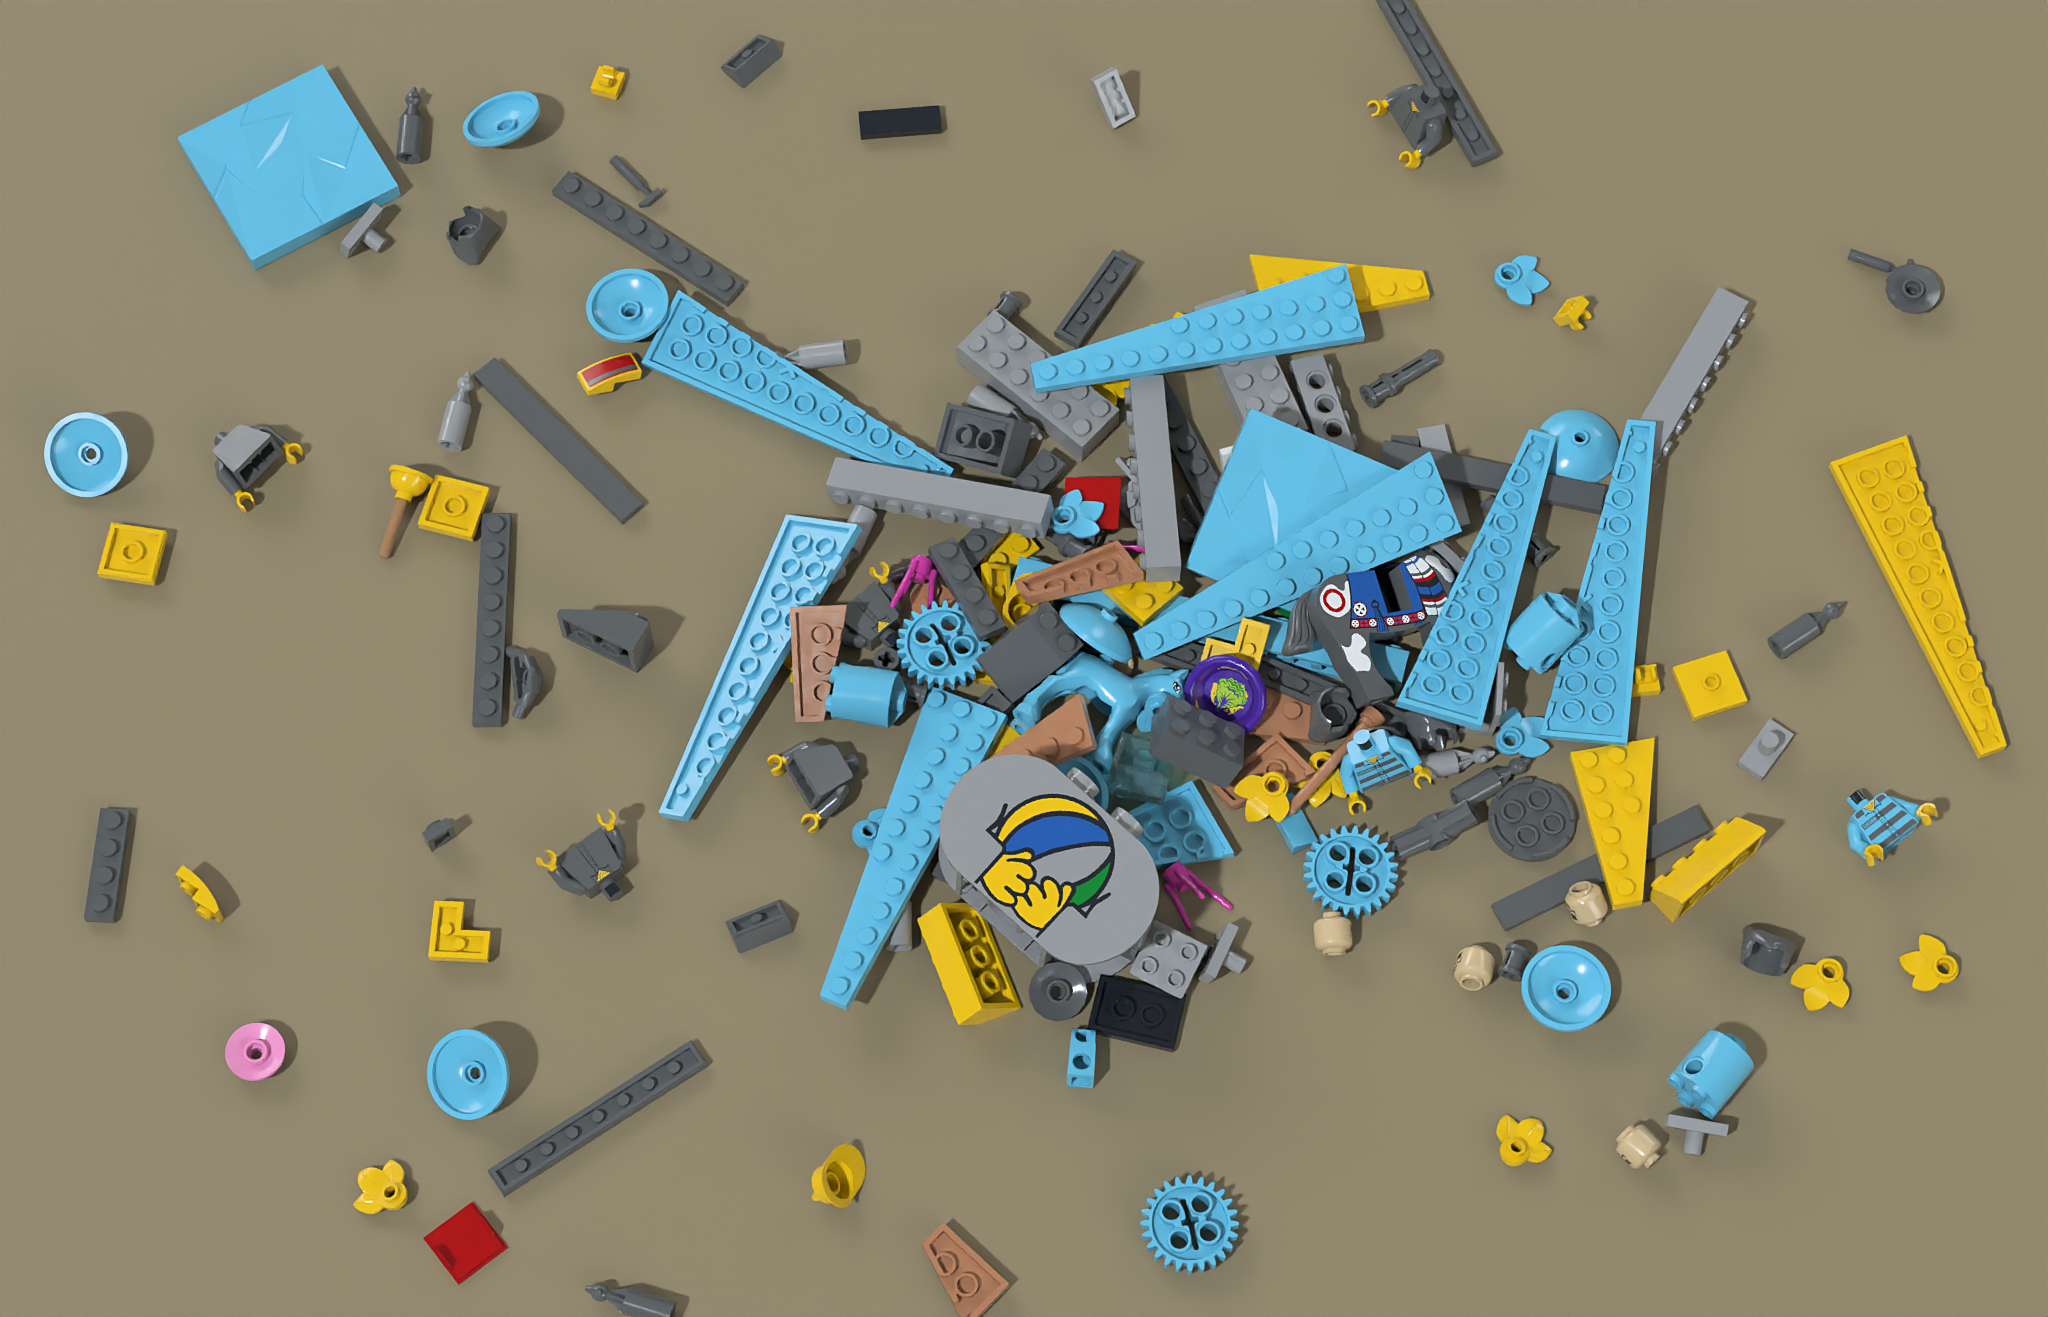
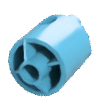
[1503,591,1584,674]
[825,662,907,728]
[1667,1030,1754,1119]

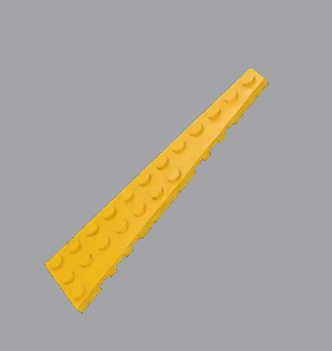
[1829,435,2007,759]

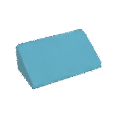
[1273,792,1319,855]

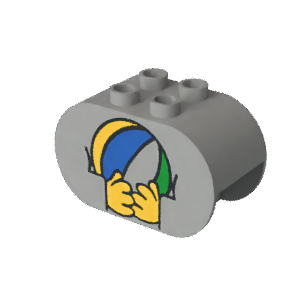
[939,754,1159,984]

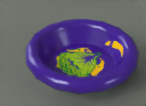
[1184,655,1267,735]

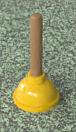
[379,465,433,559]

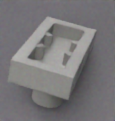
[1089,67,1136,129]
[339,203,387,258]
[1736,719,1794,782]
[1197,922,1247,984]
[1664,1114,1729,1156]

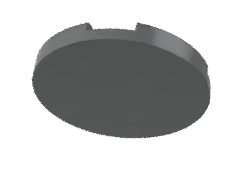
[1487,777,1576,862]

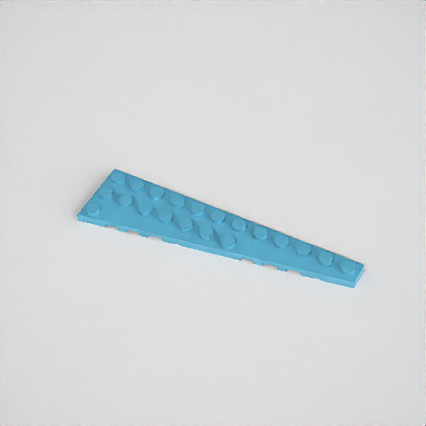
[1030,264,1365,393]
[642,290,955,477]
[1540,419,1656,746]
[1395,429,1556,731]
[1133,452,1462,660]
[659,514,862,822]
[820,687,1008,1011]

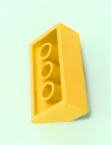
[1649,817,1766,923]
[917,903,1021,1025]

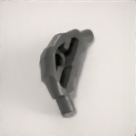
[505,646,543,719]

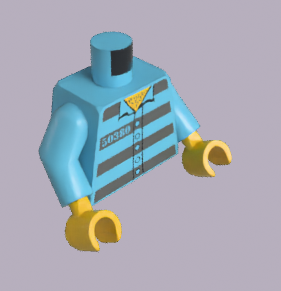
[1339,729,1432,815]
[1846,789,1939,867]

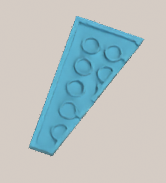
[1128,781,1234,869]

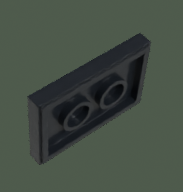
[1087,974,1187,1053]

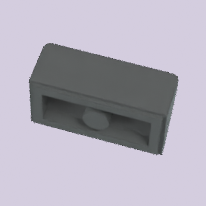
[720,35,781,88]
[726,900,793,953]

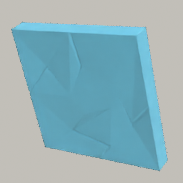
[177,64,401,270]
[1183,408,1398,612]

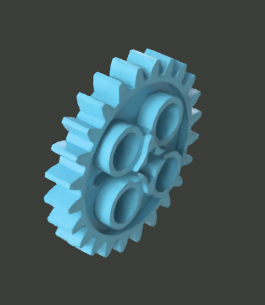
[897,600,990,691]
[1302,826,1398,919]
[1140,1175,1239,1275]

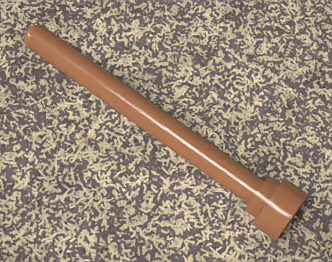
[1287,705,1385,815]

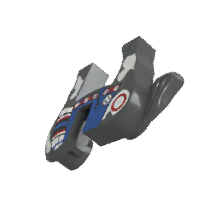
[1281,550,1455,709]

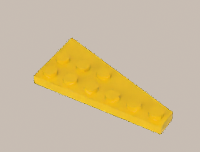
[1249,254,1430,313]
[1569,737,1655,910]

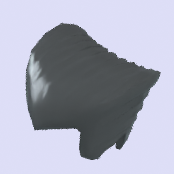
[446,205,501,265]
[1308,686,1358,743]
[1402,712,1458,750]
[1740,926,1798,976]

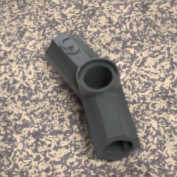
[1390,799,1479,861]

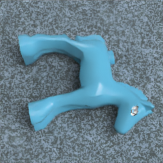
[1010,651,1189,782]

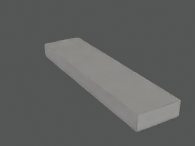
[1416,424,1470,529]

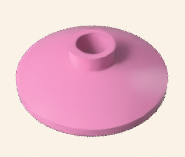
[225,1023,286,1081]

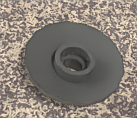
[1885,264,1941,314]
[1028,962,1087,1021]

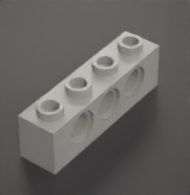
[1289,353,1359,452]

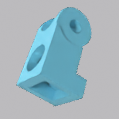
[1066,1028,1096,1088]

